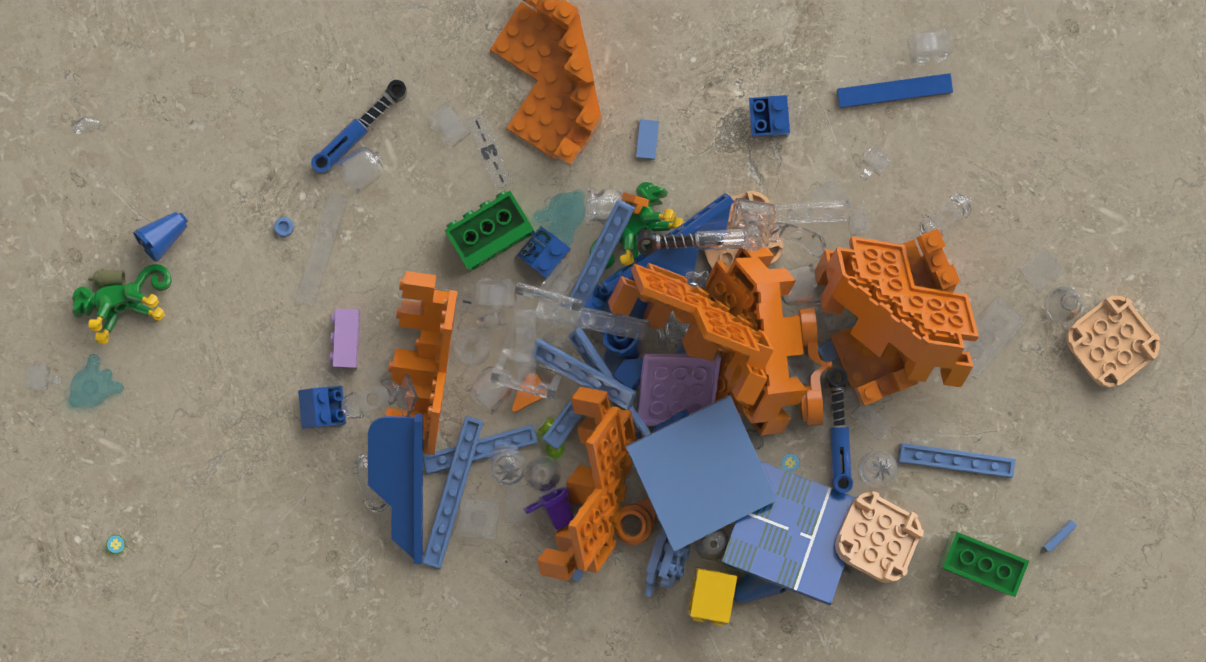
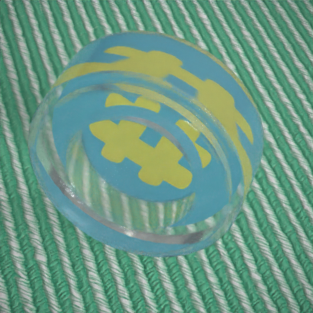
[781,453,800,472]

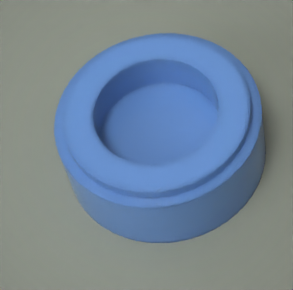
[274,217,294,237]

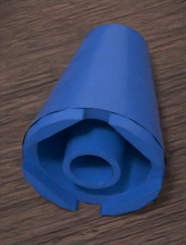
[133,212,188,262]
[602,316,641,360]
[733,574,787,604]

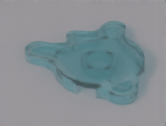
[533,189,585,244]
[68,354,124,407]

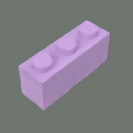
[330,309,360,368]

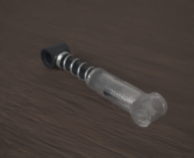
[636,226,763,255]

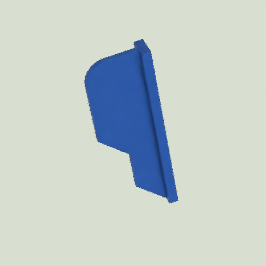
[601,193,734,320]
[368,414,424,564]

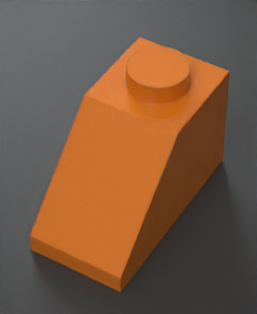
[512,373,548,413]

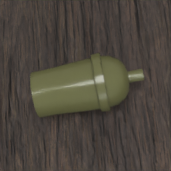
[88,269,126,288]

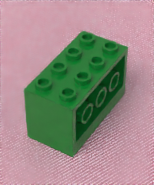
[444,190,535,272]
[937,531,1029,597]

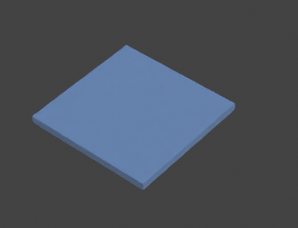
[625,395,777,551]

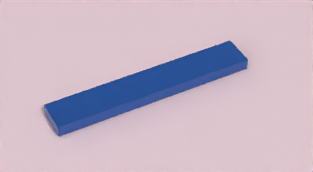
[837,73,953,108]

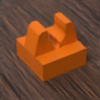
[621,192,649,214]

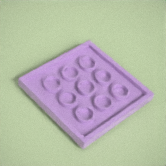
[637,354,721,426]

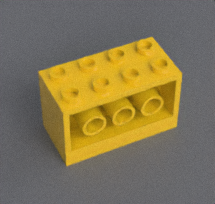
[688,567,737,626]

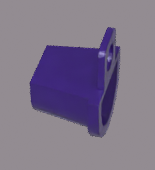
[523,487,574,530]

